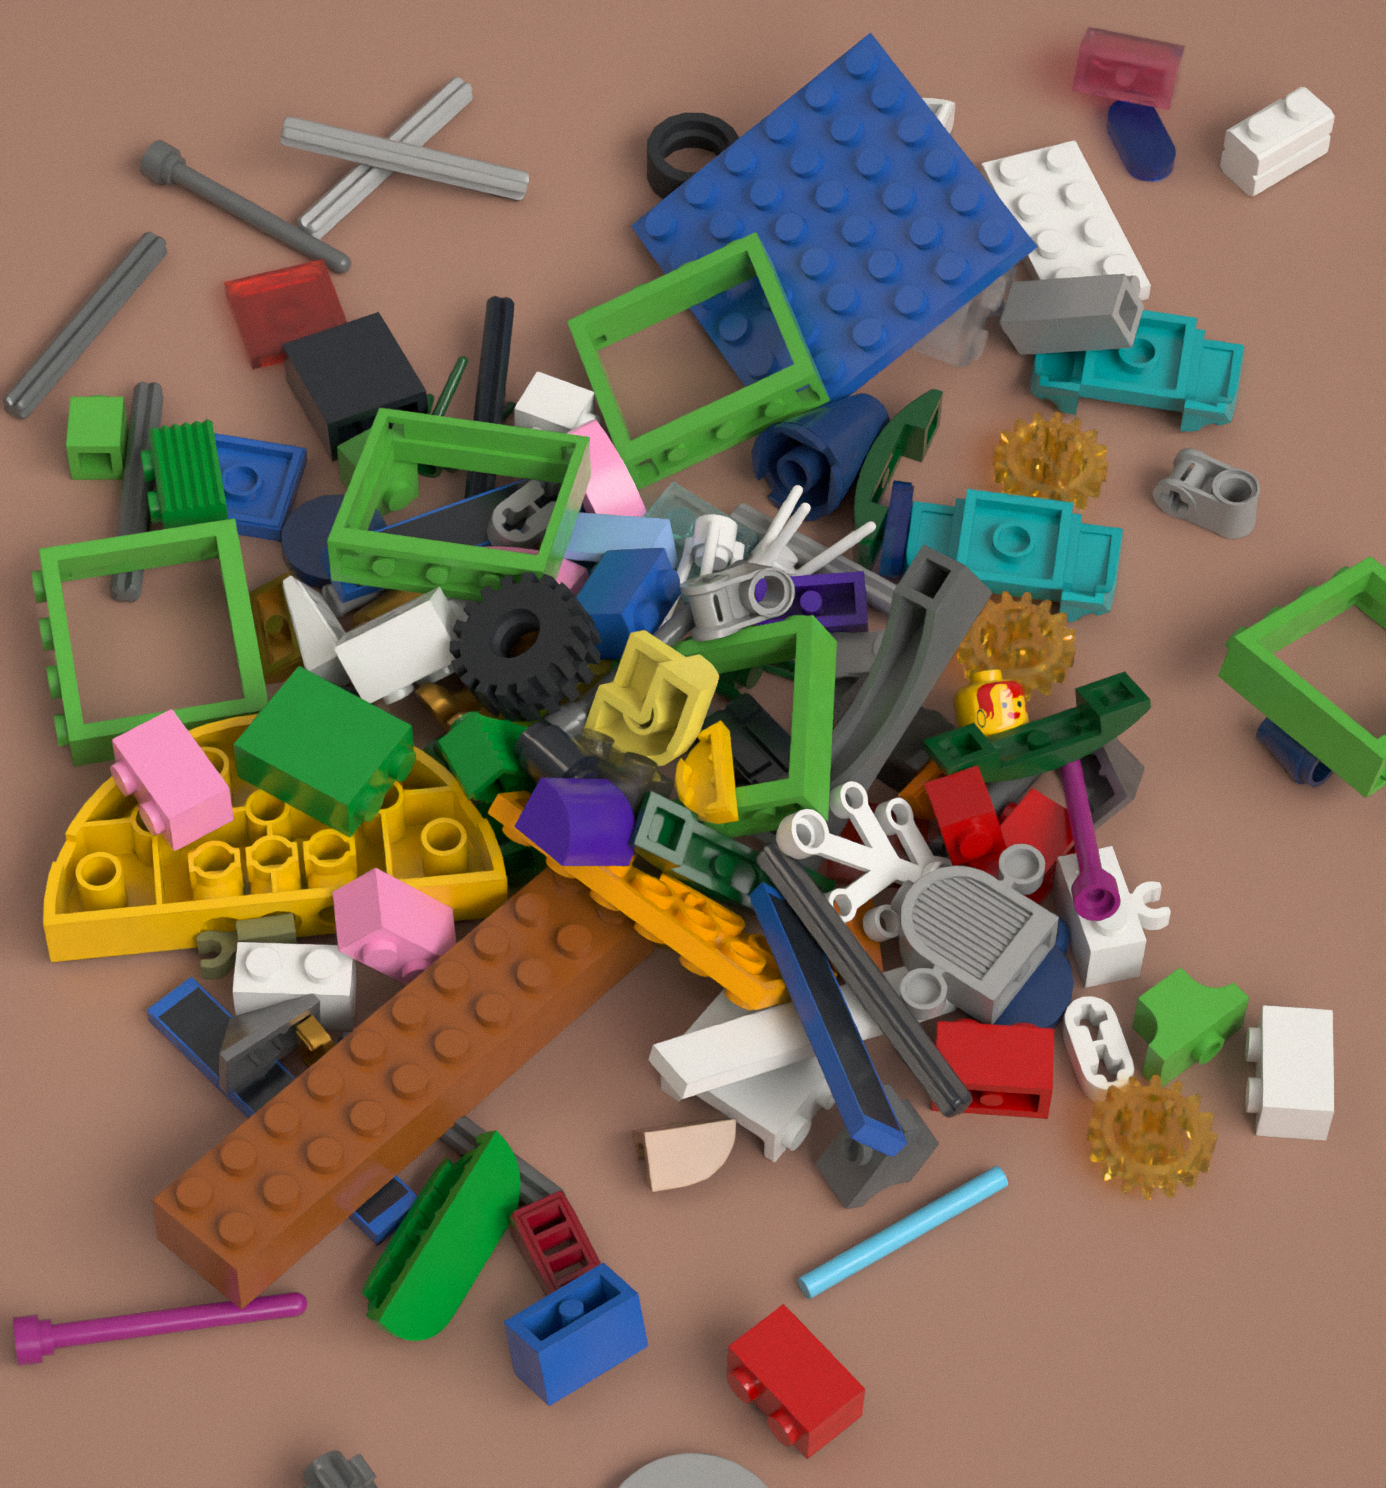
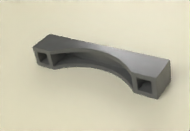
[749,544,992,872]

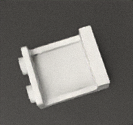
[661,988,835,1162]

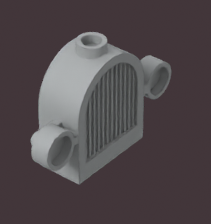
[891,844,1059,1025]

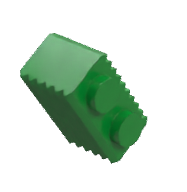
[140,419,228,529]
[438,711,537,804]

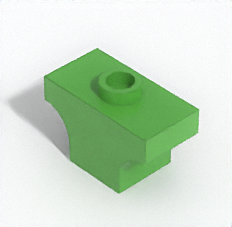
[1132,967,1249,1090]

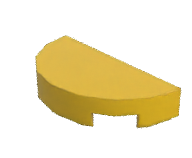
[674,721,739,824]

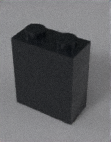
[281,312,429,462]

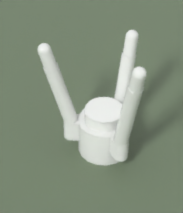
[748,485,876,578]
[659,514,745,628]

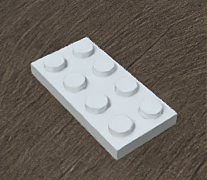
[981,140,1151,300]

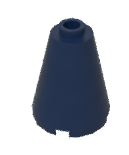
[751,393,890,522]

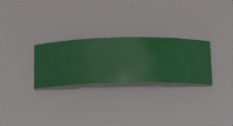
[852,388,943,571]
[923,671,1151,782]
[629,791,836,916]

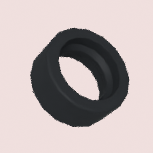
[647,112,739,199]

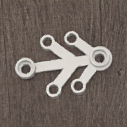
[776,781,959,942]

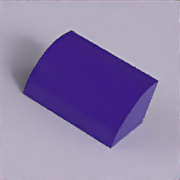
[514,777,636,866]

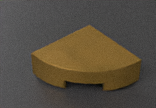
[296,1015,335,1068]

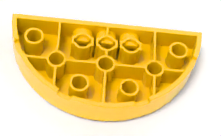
[43,714,508,962]

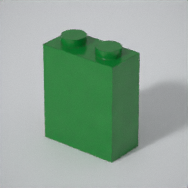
[233,666,416,837]

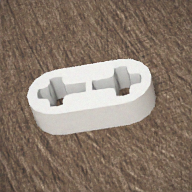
[1062,996,1134,1104]

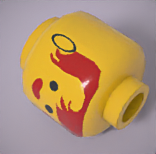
[953,670,1029,737]

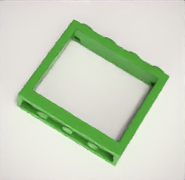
[567,232,830,490]
[327,408,591,602]
[31,518,268,767]
[1218,556,1386,798]
[603,615,837,855]

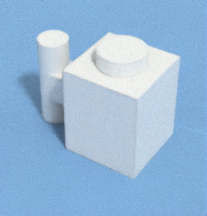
[514,371,600,433]

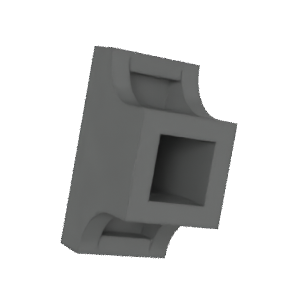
[815,1084,939,1209]

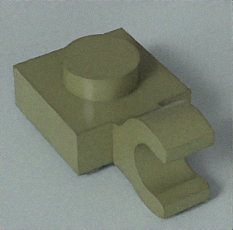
[196,913,297,980]

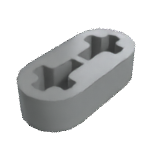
[487,479,562,549]

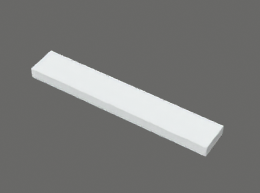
[648,966,957,1099]

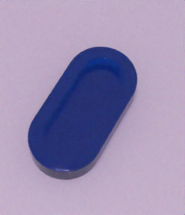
[1106,97,1176,182]
[879,480,915,578]

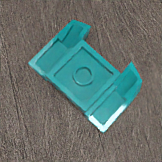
[1030,310,1244,432]
[902,489,1123,622]

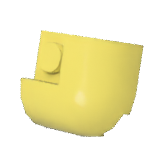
[584,630,719,769]

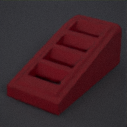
[510,1191,601,1296]

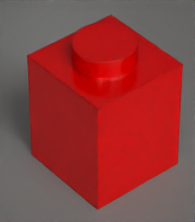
[924,765,1007,866]

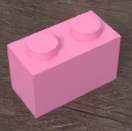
[110,709,234,851]
[333,868,456,985]

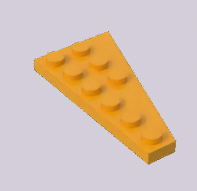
[488,790,838,1010]

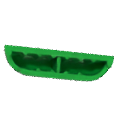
[362,1130,521,1341]

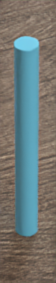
[797,1166,1008,1299]

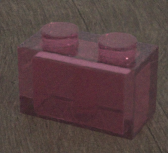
[1072,27,1185,110]

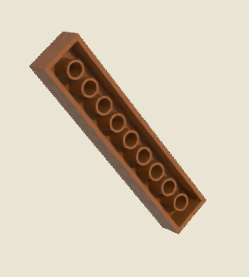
[152,866,654,1310]

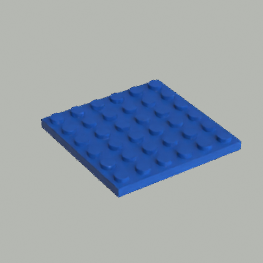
[631,32,1038,410]

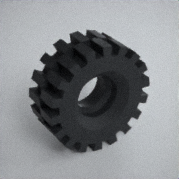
[449,572,601,723]

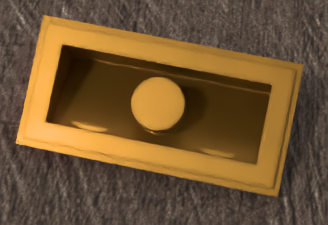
[249,571,308,685]

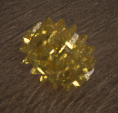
[992,412,1109,510]
[957,591,1076,702]
[1086,1075,1217,1200]

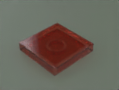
[224,259,347,370]

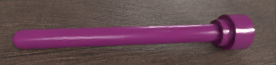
[1059,759,1121,921]
[13,1292,307,1366]

